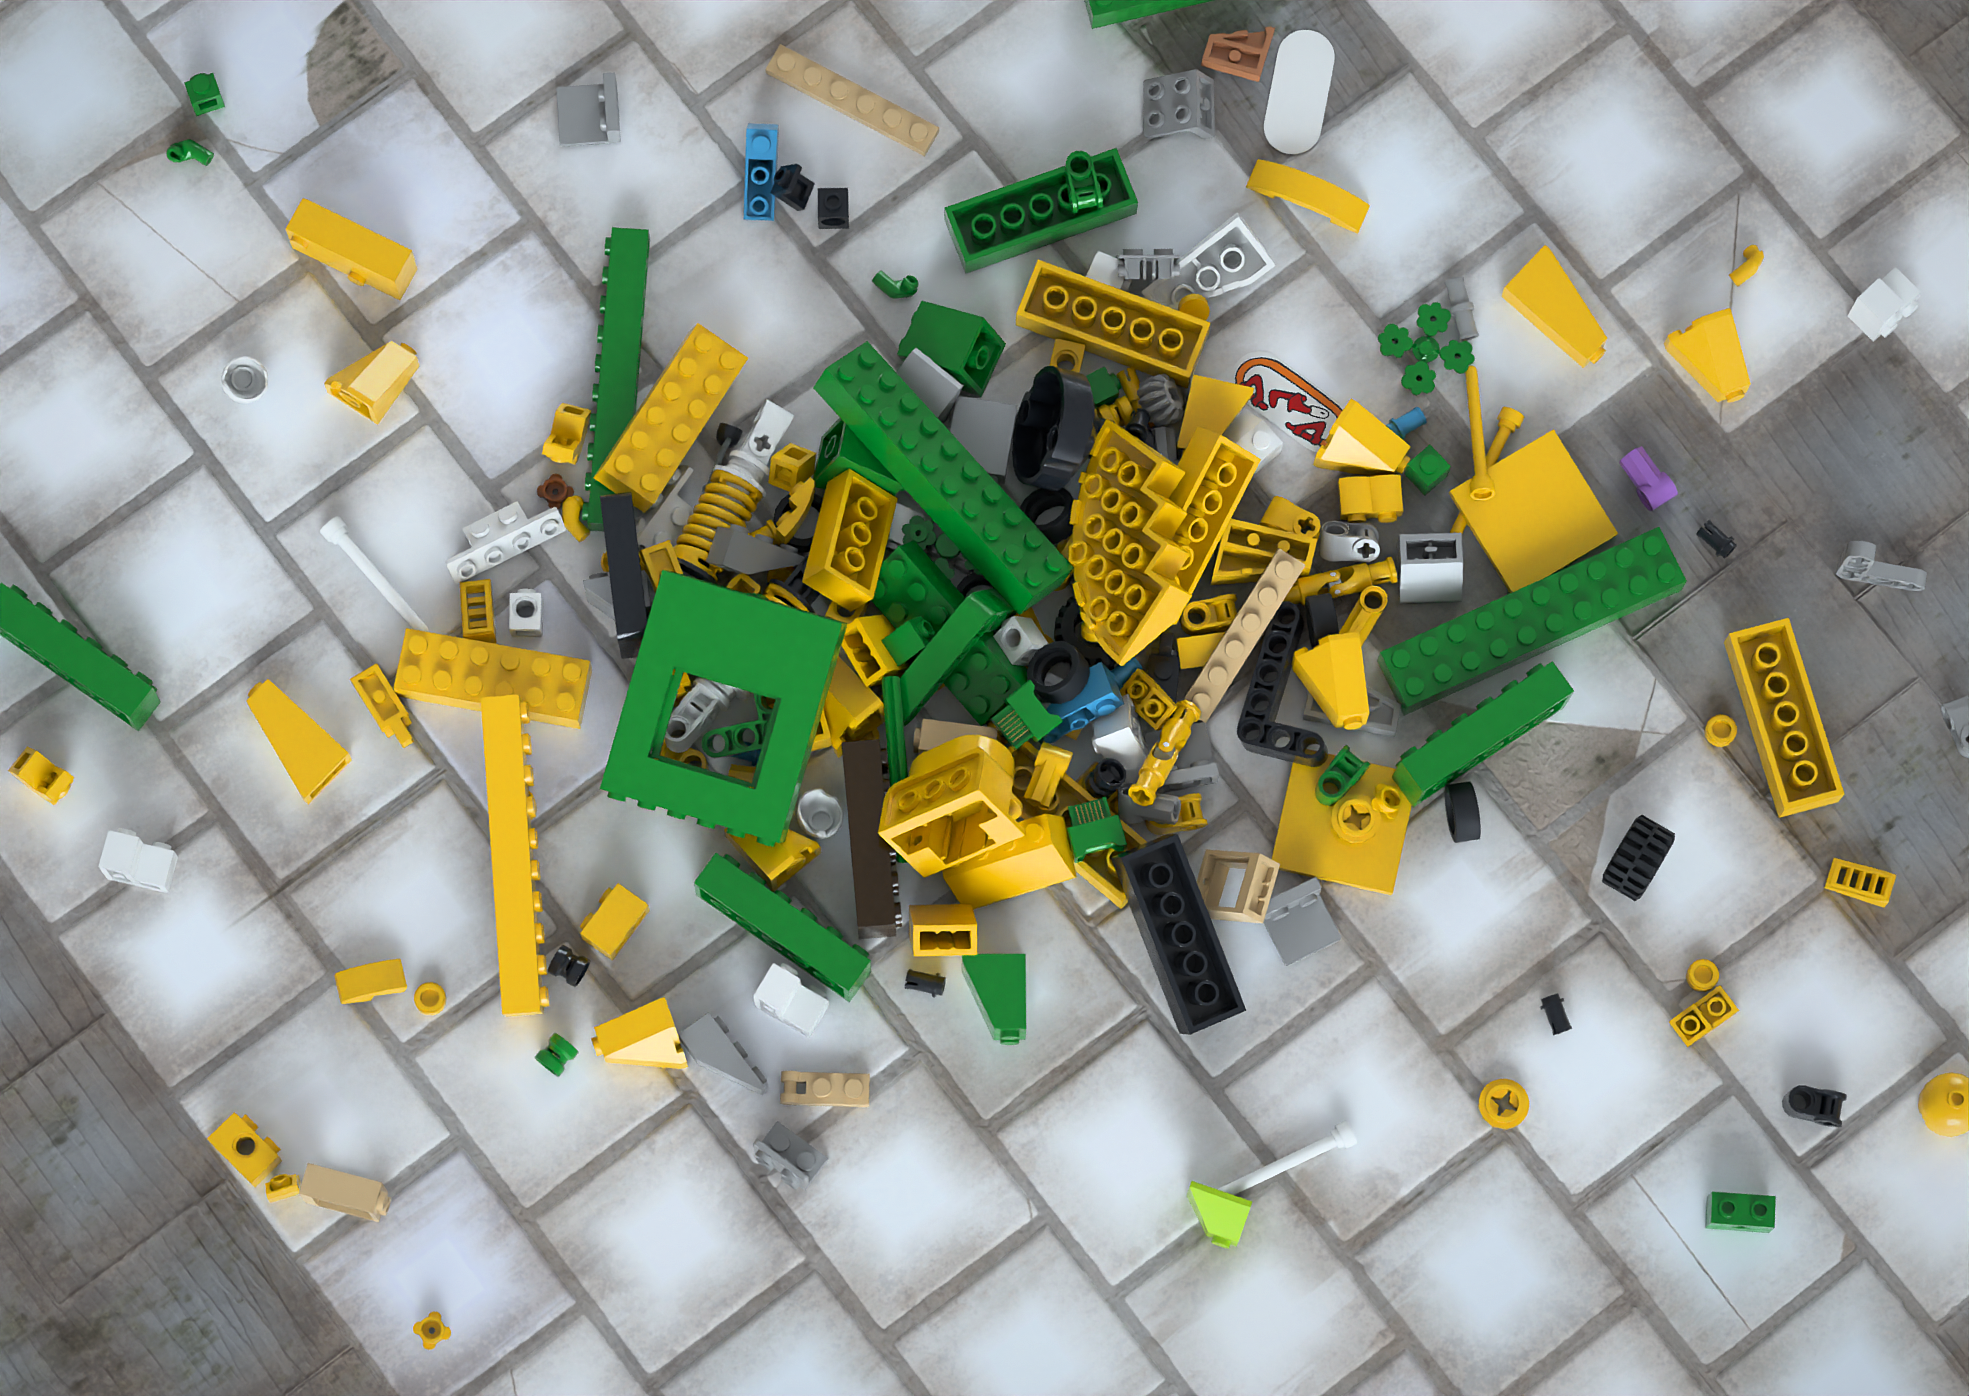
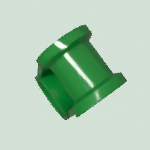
[1065,151,1103,214]
[1315,745,1371,806]

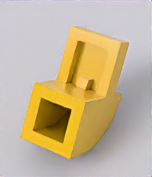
[542,403,592,465]
[8,746,74,805]

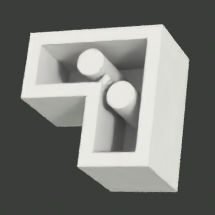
[1848,267,1922,342]
[1091,694,1150,785]
[98,828,178,893]
[753,963,829,1038]

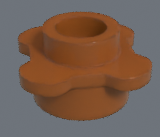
[537,474,574,509]

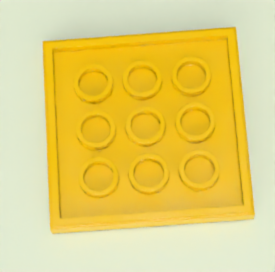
[1448,429,1618,593]
[1272,749,1412,895]

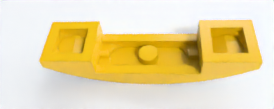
[1246,159,1370,234]

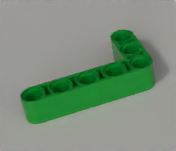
[882,588,1017,727]
[702,593,773,758]

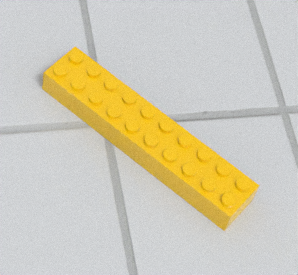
[481,695,549,1017]

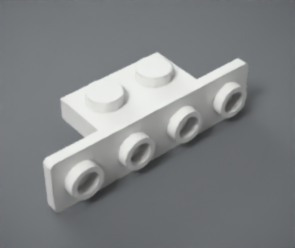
[635,465,693,549]
[445,501,566,584]

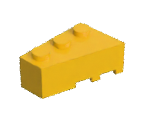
[1211,518,1317,585]

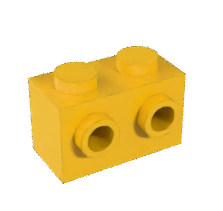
[580,883,650,961]

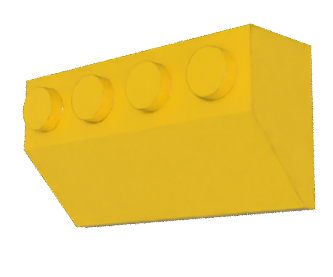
[942,813,1077,910]

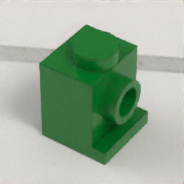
[184,73,225,116]

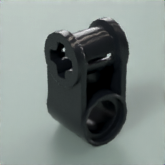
[1782,1085,1847,1127]

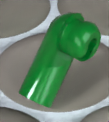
[166,139,214,166]
[872,270,919,299]

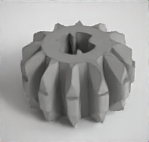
[1137,373,1186,427]

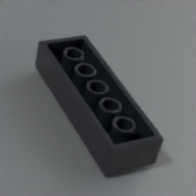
[1111,834,1246,1035]

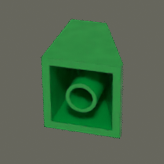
[897,301,1006,398]
[813,418,905,496]
[961,954,1026,1045]

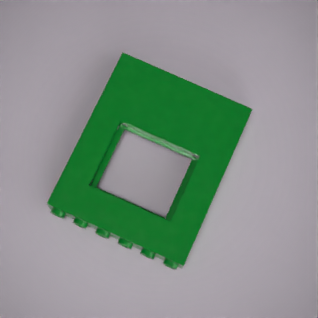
[600,570,848,847]

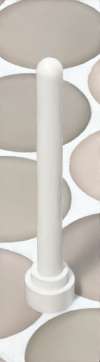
[320,516,428,632]
[1217,1121,1357,1195]

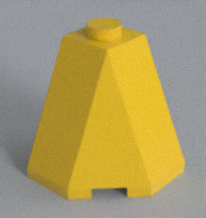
[1664,308,1751,403]
[324,341,420,425]
[1177,374,1254,456]
[1313,398,1411,476]
[1292,631,1369,730]
[823,656,885,758]
[724,828,821,892]
[591,997,688,1069]

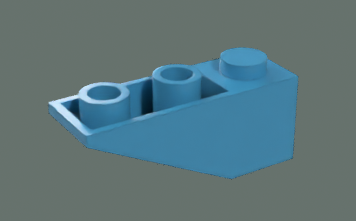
[744,123,779,221]
[1038,662,1124,745]

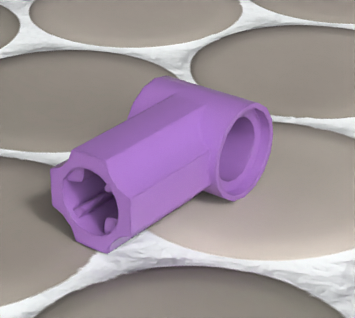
[1619,446,1678,511]

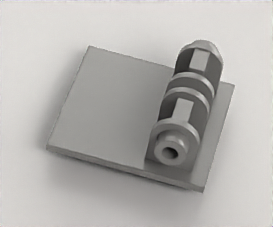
[1116,249,1180,280]

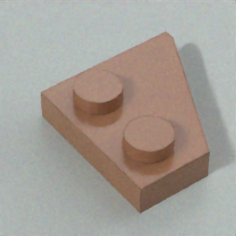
[1201,27,1275,82]

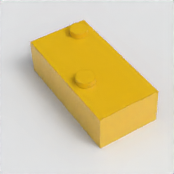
[286,198,418,300]
[802,468,898,612]

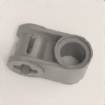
[1320,521,1380,562]
[1941,695,1969,758]

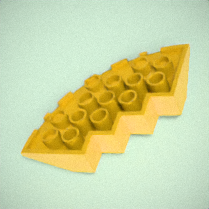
[1068,418,1192,666]

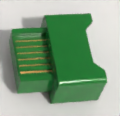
[990,679,1063,750]
[1067,797,1127,863]

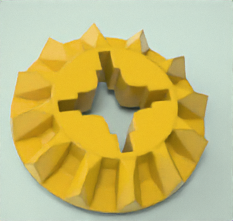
[1331,793,1381,843]
[1478,1079,1529,1130]

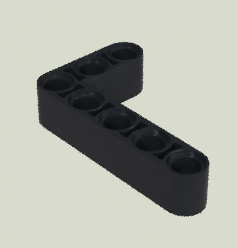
[600,492,648,659]
[1237,601,1328,767]

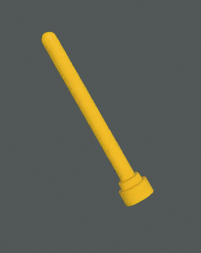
[1465,365,1495,500]
[1449,406,1525,534]

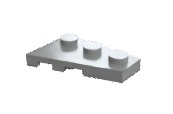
[1303,687,1401,737]

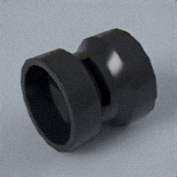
[1085,758,1126,799]
[547,945,591,987]

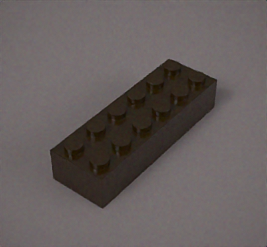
[842,739,902,940]

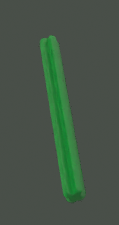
[882,676,908,863]

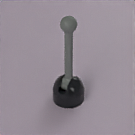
[702,423,743,494]

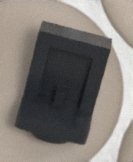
[770,164,815,211]

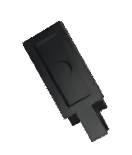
[1147,632,1180,719]

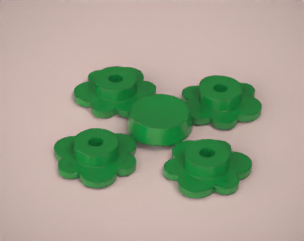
[1378,302,1475,396]
[902,515,982,583]

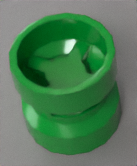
[534,1033,579,1077]

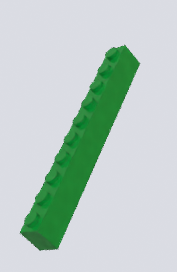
[582,227,650,531]

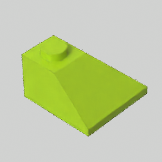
[1187,1181,1252,1249]

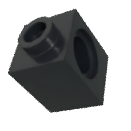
[817,188,849,229]

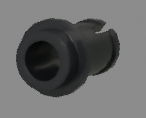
[1124,408,1150,442]
[1696,520,1737,559]
[905,969,946,998]
[1540,993,1572,1036]

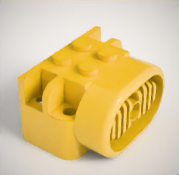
[878,735,1026,878]

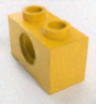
[207,1112,282,1187]

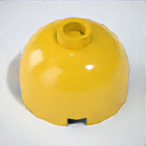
[1918,1072,1969,1137]

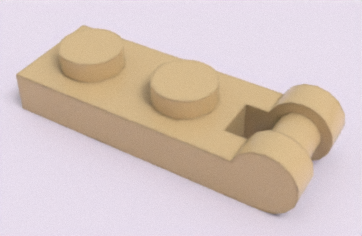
[780,1071,870,1107]

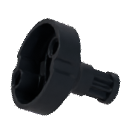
[1012,366,1154,491]

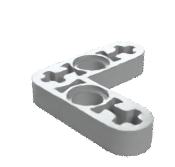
[1836,541,1927,591]

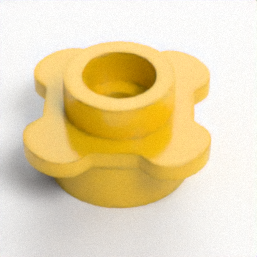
[1371,783,1403,819]
[413,1311,451,1350]

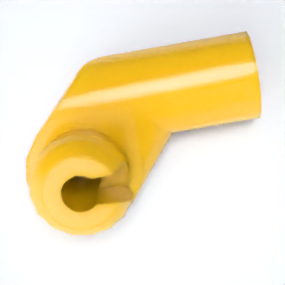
[1729,245,1764,287]
[562,495,591,542]

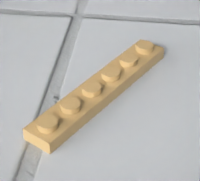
[765,44,939,157]
[1183,548,1305,723]

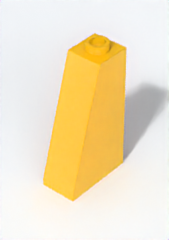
[1501,245,1607,368]
[246,679,352,805]

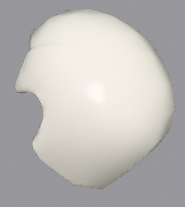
[221,356,268,403]
[796,788,844,839]

